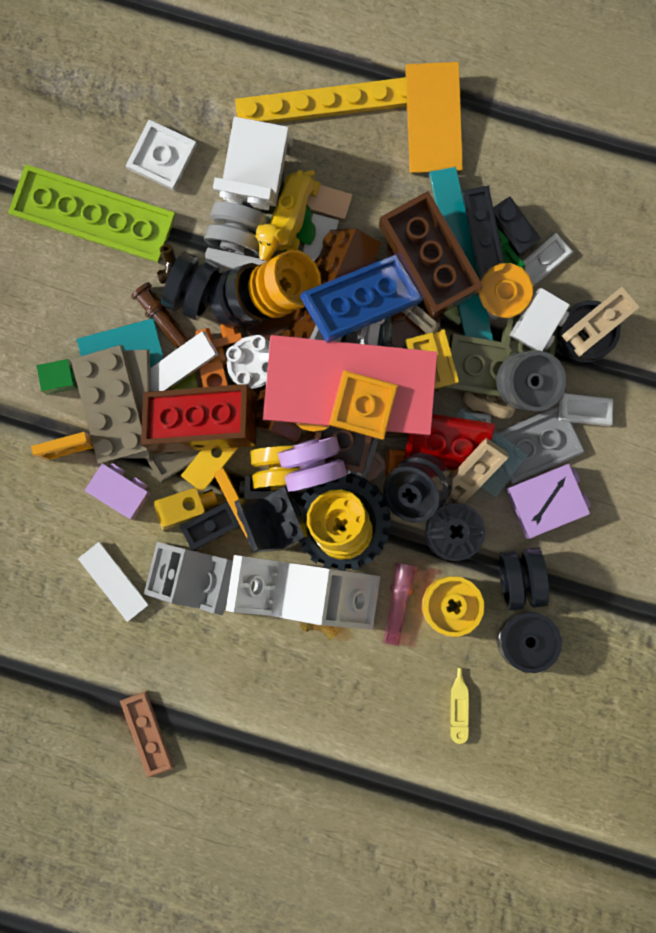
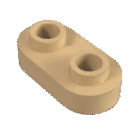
[463,392,516,419]

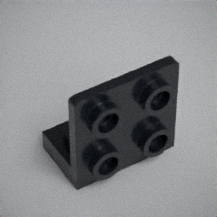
[234,486,310,553]

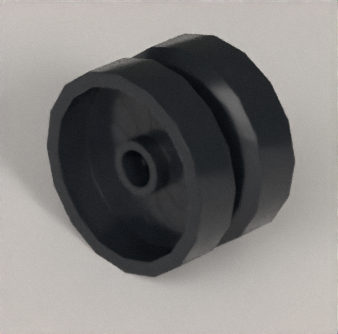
[161,252,220,321]
[209,263,270,329]
[556,300,621,365]
[383,452,453,523]
[499,547,549,611]
[497,611,562,673]

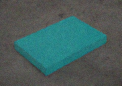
[76,319,164,368]

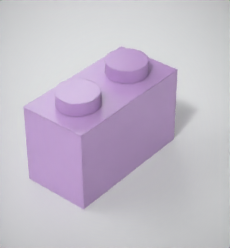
[85,463,151,520]

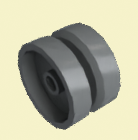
[496,351,566,411]

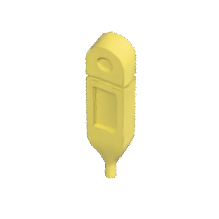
[450,668,469,744]

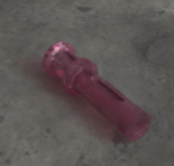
[382,562,418,646]

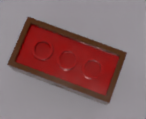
[141,384,257,453]

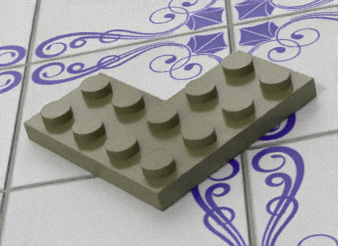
[443,299,562,398]

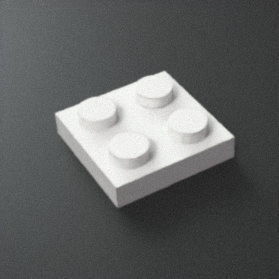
[126,120,197,191]

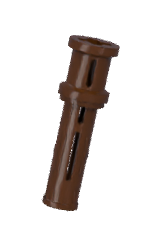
[131,282,189,349]

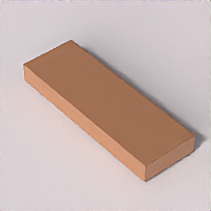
[120,690,174,778]

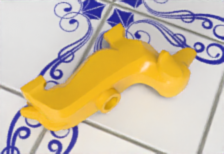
[255,170,321,261]

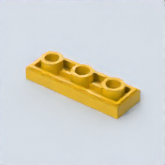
[181,448,238,492]

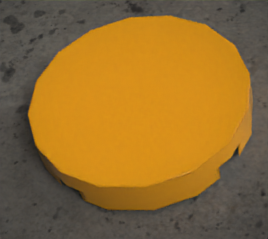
[479,263,533,318]

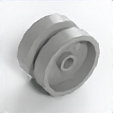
[204,201,270,257]

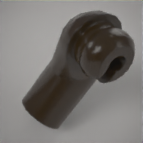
[157,244,177,284]

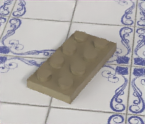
[71,345,149,464]

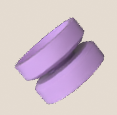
[277,436,347,492]

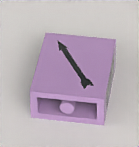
[505,464,591,539]

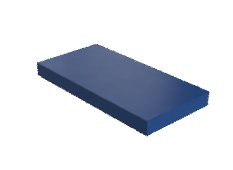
[300,255,423,343]

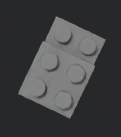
[144,542,233,615]

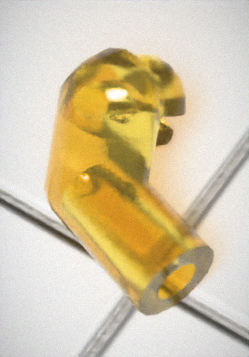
[299,621,339,641]

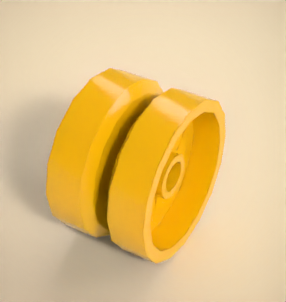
[250,446,300,491]
[422,576,484,637]

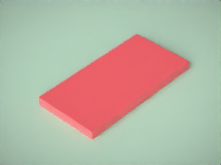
[263,335,437,436]

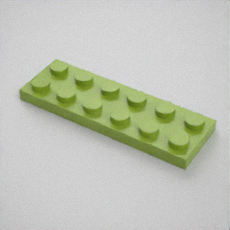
[8,164,176,264]

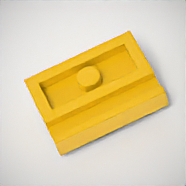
[406,329,459,390]

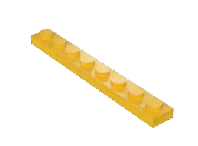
[235,77,407,123]

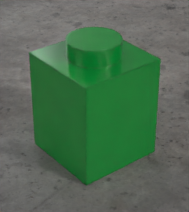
[36,359,78,395]

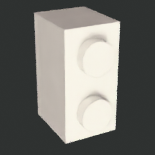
[509,288,570,351]

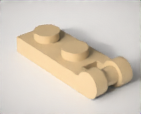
[562,287,640,356]
[450,438,508,504]

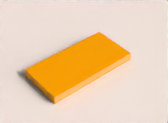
[405,62,463,173]

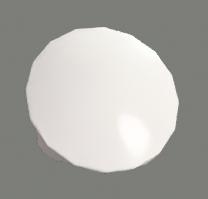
[226,335,270,389]

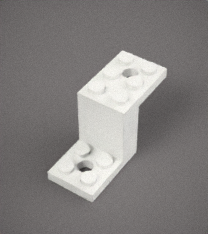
[213,117,294,210]
[226,555,380,630]

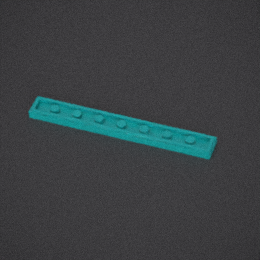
[429,167,493,341]

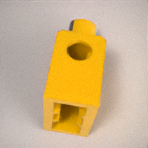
[154,488,218,531]

